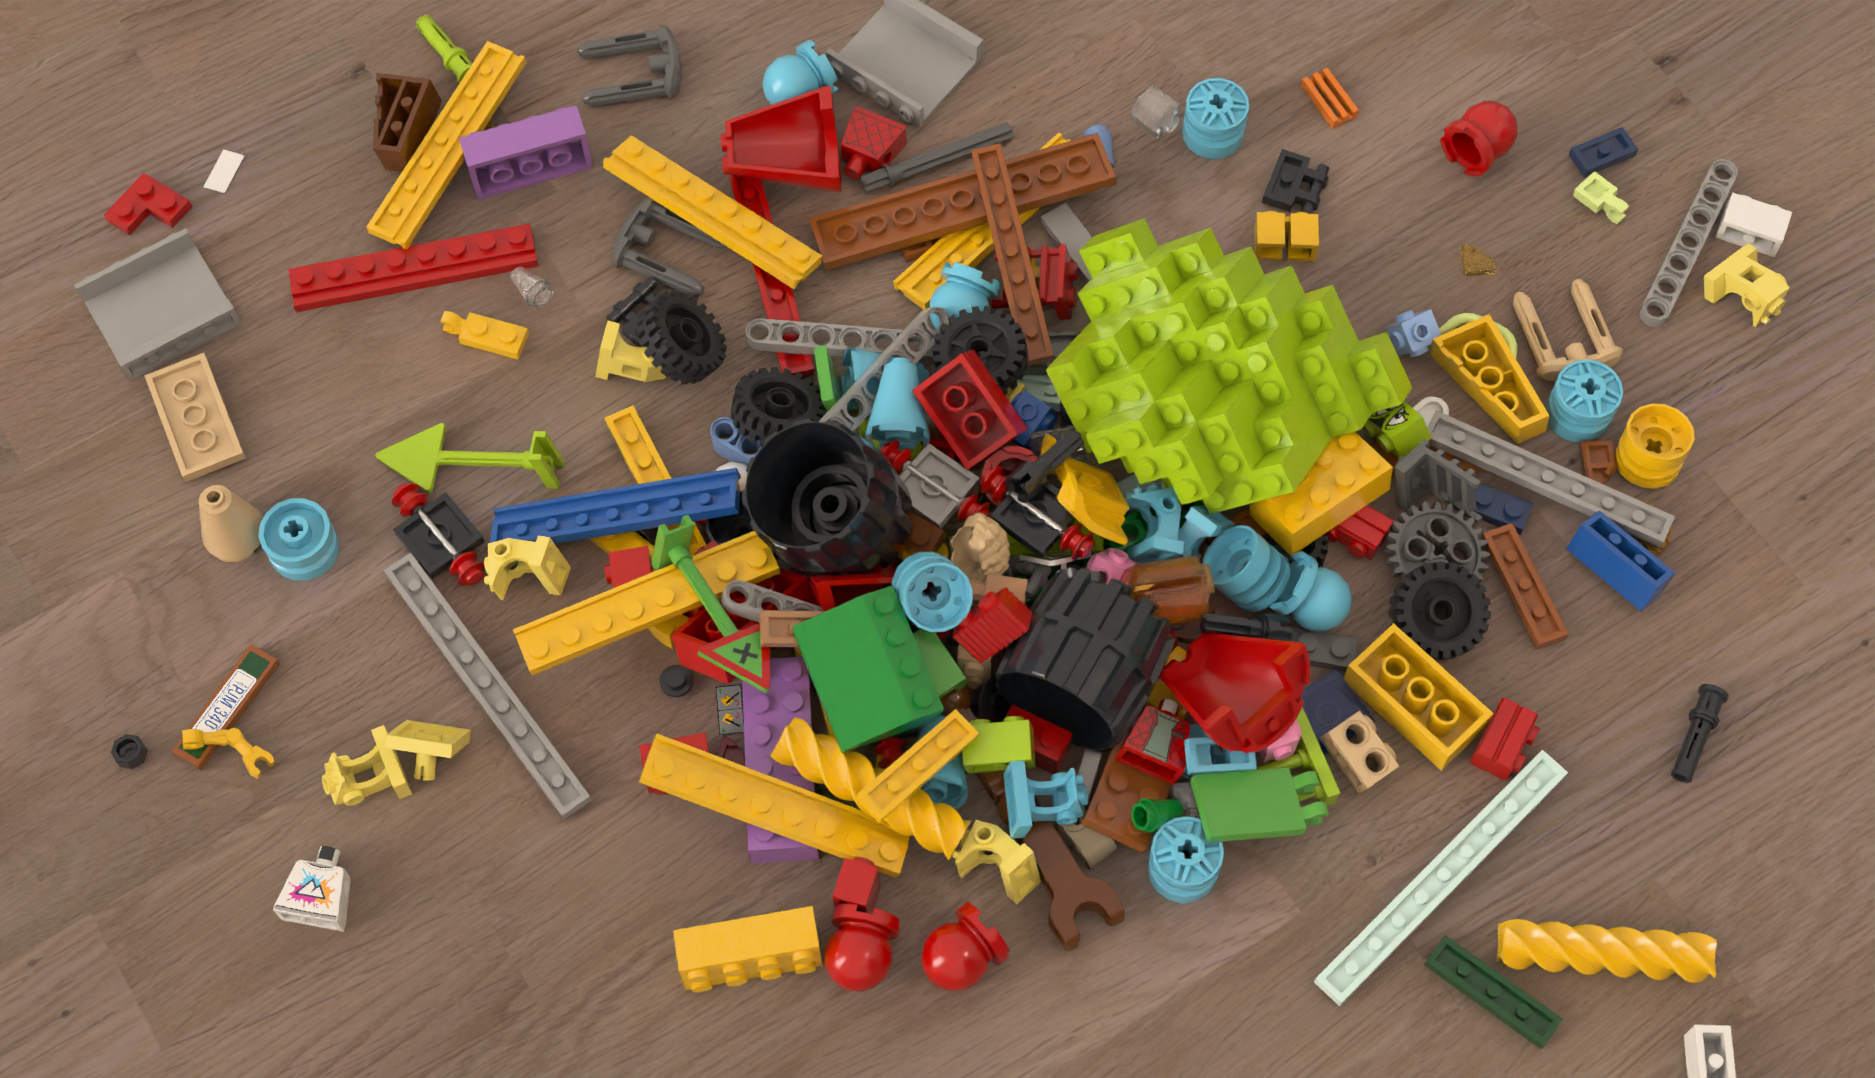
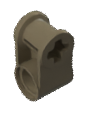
[1056,806,1117,870]

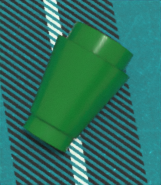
[1131,798,1183,832]

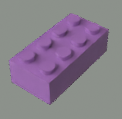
[459,105,594,200]

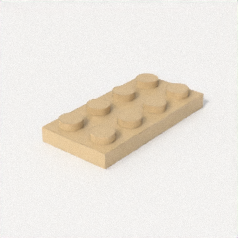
[144,353,246,482]

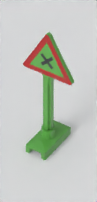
[651,515,770,693]

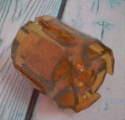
[1124,554,1215,625]

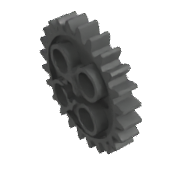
[1383,501,1490,605]

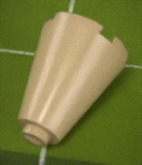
[199,485,263,562]

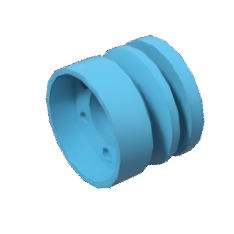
[1182,78,1249,159]
[1545,360,1623,443]
[1202,525,1291,612]
[892,552,973,632]
[1147,816,1224,904]

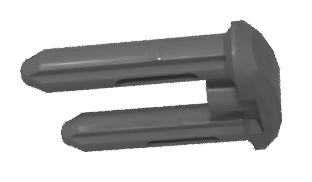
[577,25,682,106]
[612,197,728,296]

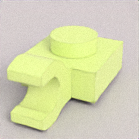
[1573,171,1629,224]

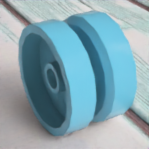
[258,498,340,581]

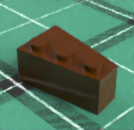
[373,73,442,172]

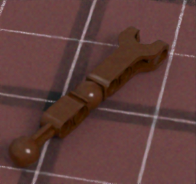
[940,684,1125,952]

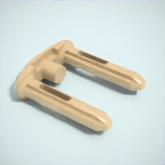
[1513,279,1623,381]

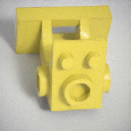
[1704,243,1790,327]
[595,321,666,382]
[484,536,571,600]
[322,725,412,806]
[953,820,1041,905]

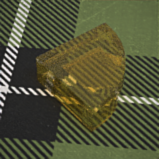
[1460,244,1496,276]

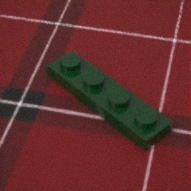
[1424,935,1563,1050]

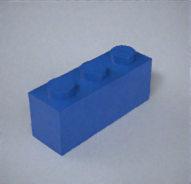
[1566,510,1675,612]

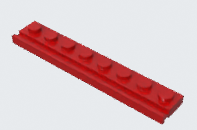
[288,224,538,312]

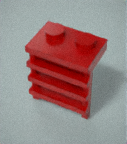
[991,244,1078,320]

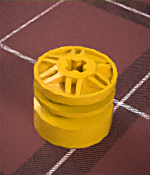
[1615,403,1695,489]

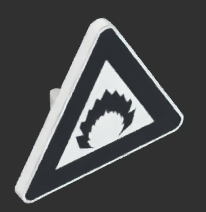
[1019,552,1091,569]

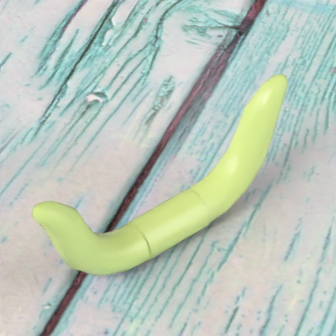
[1439,313,1518,358]

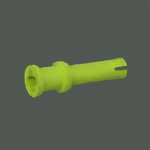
[416,15,473,84]

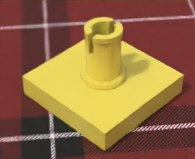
[385,720,471,781]

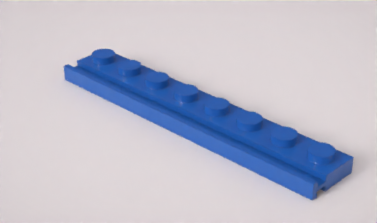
[490,468,741,544]

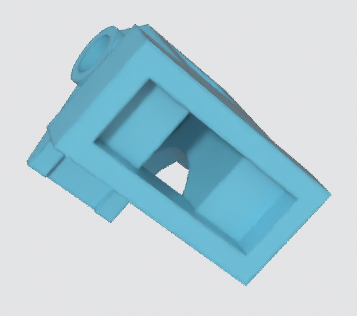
[1125,484,1184,566]
[1164,505,1234,586]
[1182,724,1257,780]
[1003,761,1088,838]

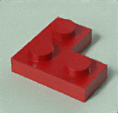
[104,172,192,235]

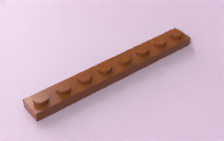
[971,143,1054,367]

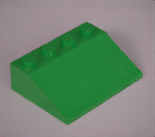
[792,585,944,753]

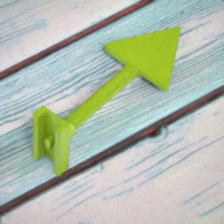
[375,423,565,493]

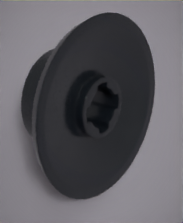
[973,675,1011,723]

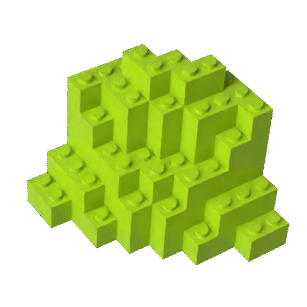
[1046,218,1412,514]

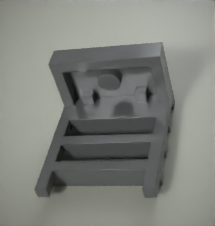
[1394,439,1482,524]

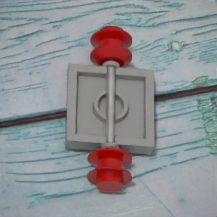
[880,440,991,529]

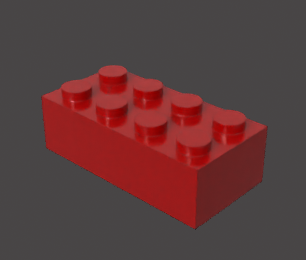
[672,568,814,684]

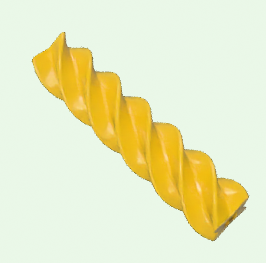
[770,717,972,861]
[1496,919,1717,983]

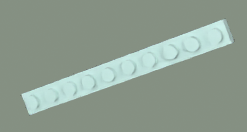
[1314,750,1568,1006]

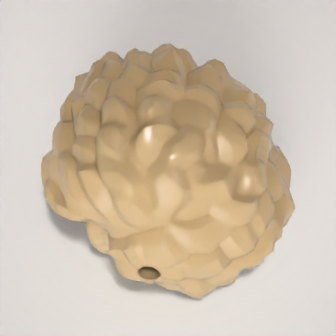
[951,513,1011,583]

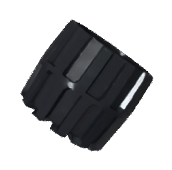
[742,419,912,576]
[995,568,1175,750]

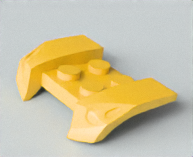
[1040,433,1129,545]

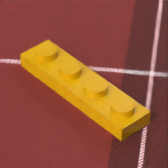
[856,709,979,824]

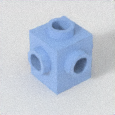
[1386,309,1441,357]

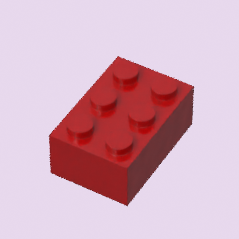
[912,350,1028,470]

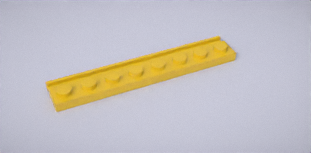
[366,41,526,250]
[893,133,1071,310]
[603,135,822,289]
[513,531,780,676]
[639,734,910,878]

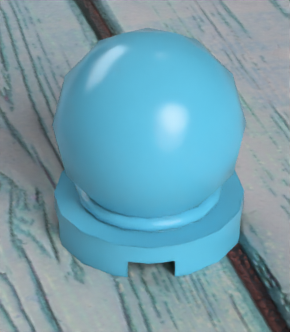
[762,40,839,105]
[929,262,1002,329]
[1268,551,1353,632]

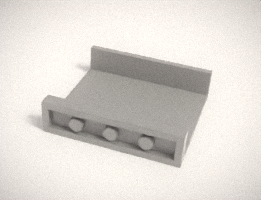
[826,0,984,127]
[74,228,242,382]

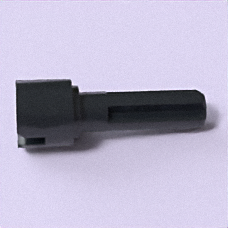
[1005,430,1084,503]
[1200,613,1293,641]

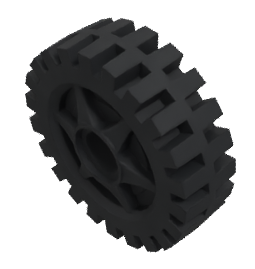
[636,291,727,384]
[932,306,1028,395]
[731,367,826,447]
[1389,562,1491,660]

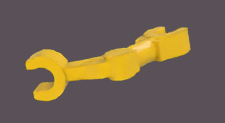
[183,728,274,779]

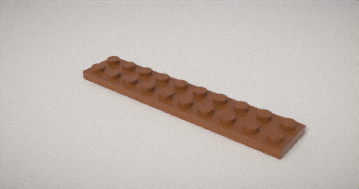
[809,133,1117,271]

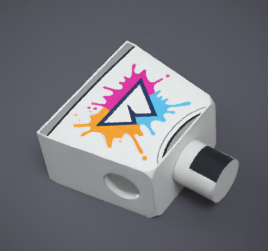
[273,846,351,932]

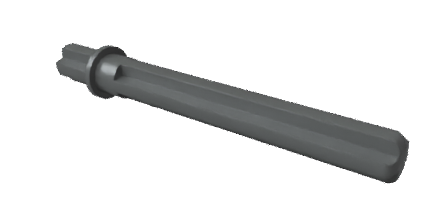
[861,123,1013,193]

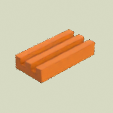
[1301,67,1359,129]

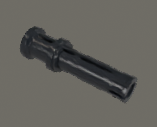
[1671,684,1729,783]

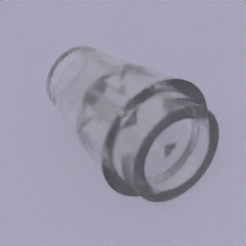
[510,267,553,308]

